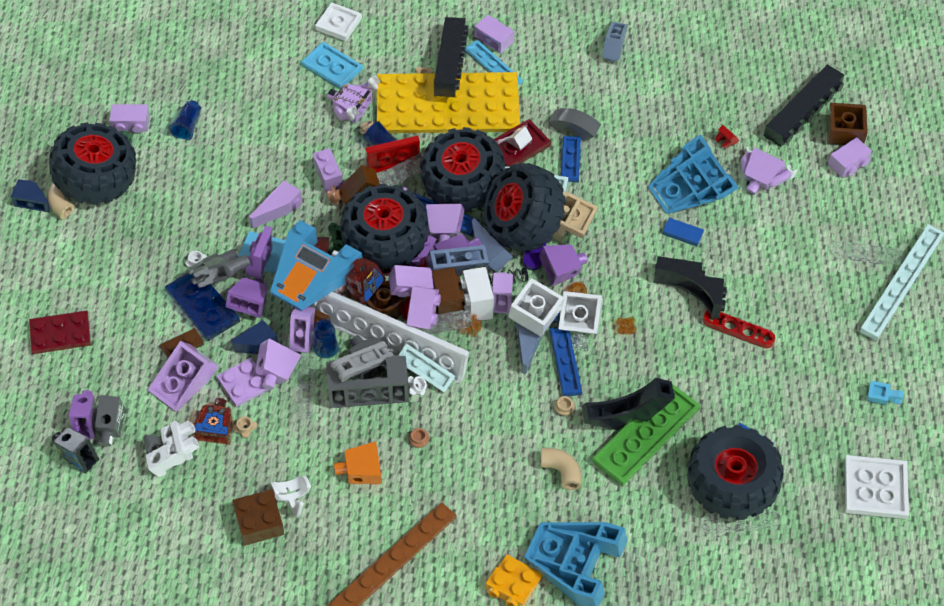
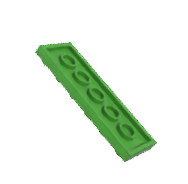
[592,384,701,486]

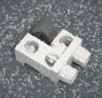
[143,421,199,477]

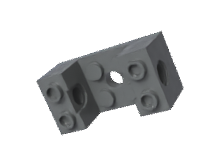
[326,355,409,408]

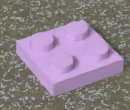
[217,358,268,407]

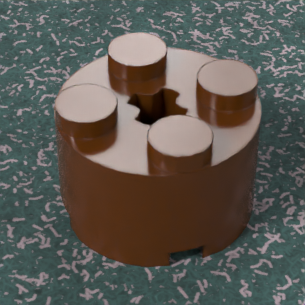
[365,279,404,320]

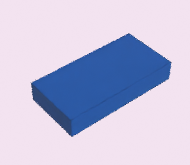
[662,217,704,246]

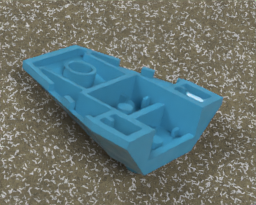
[648,134,739,214]

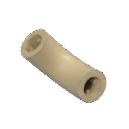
[47,183,75,220]
[541,448,582,490]

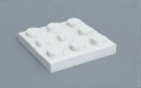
[845,455,909,519]

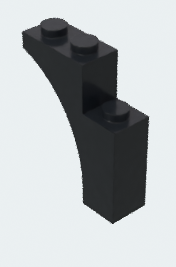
[654,256,727,319]
[581,378,675,430]

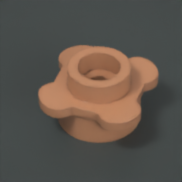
[327,185,342,207]

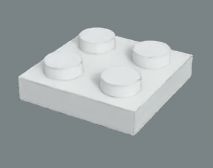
[315,2,362,41]

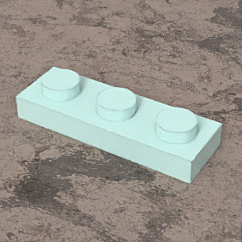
[399,343,456,393]

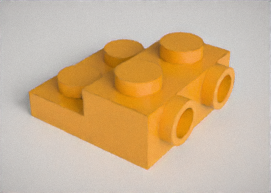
[485,554,543,606]

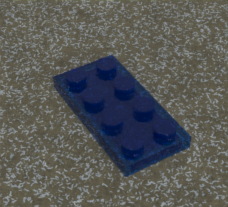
[165,273,240,341]

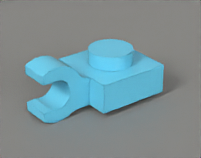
[867,381,904,405]

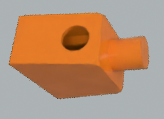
[334,442,382,484]

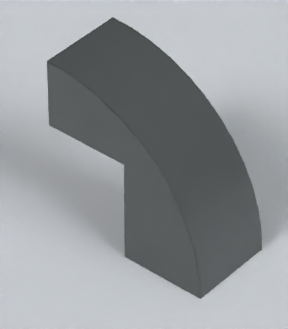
[548,108,601,141]

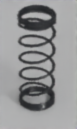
[488,267,529,287]

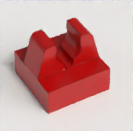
[715,124,740,148]

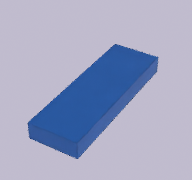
[561,136,581,183]

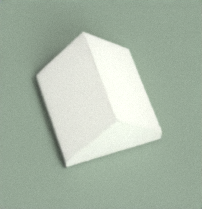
[507,127,532,150]

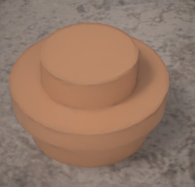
[409,428,429,448]

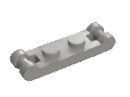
[330,341,394,382]

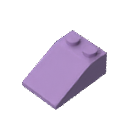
[148,341,219,412]

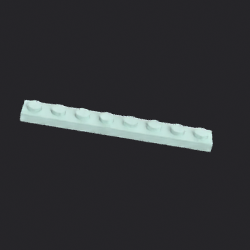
[860,224,944,341]

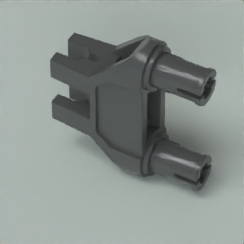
[187,249,250,288]

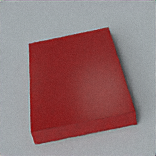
[365,135,420,173]

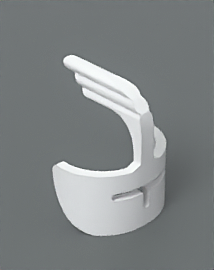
[270,475,311,516]

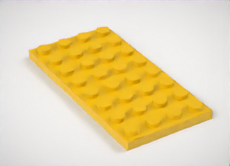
[377,72,520,134]

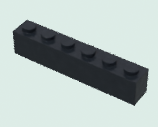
[434,17,469,97]
[763,64,845,147]

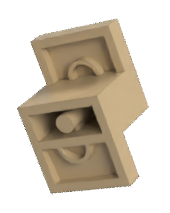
[552,191,598,242]

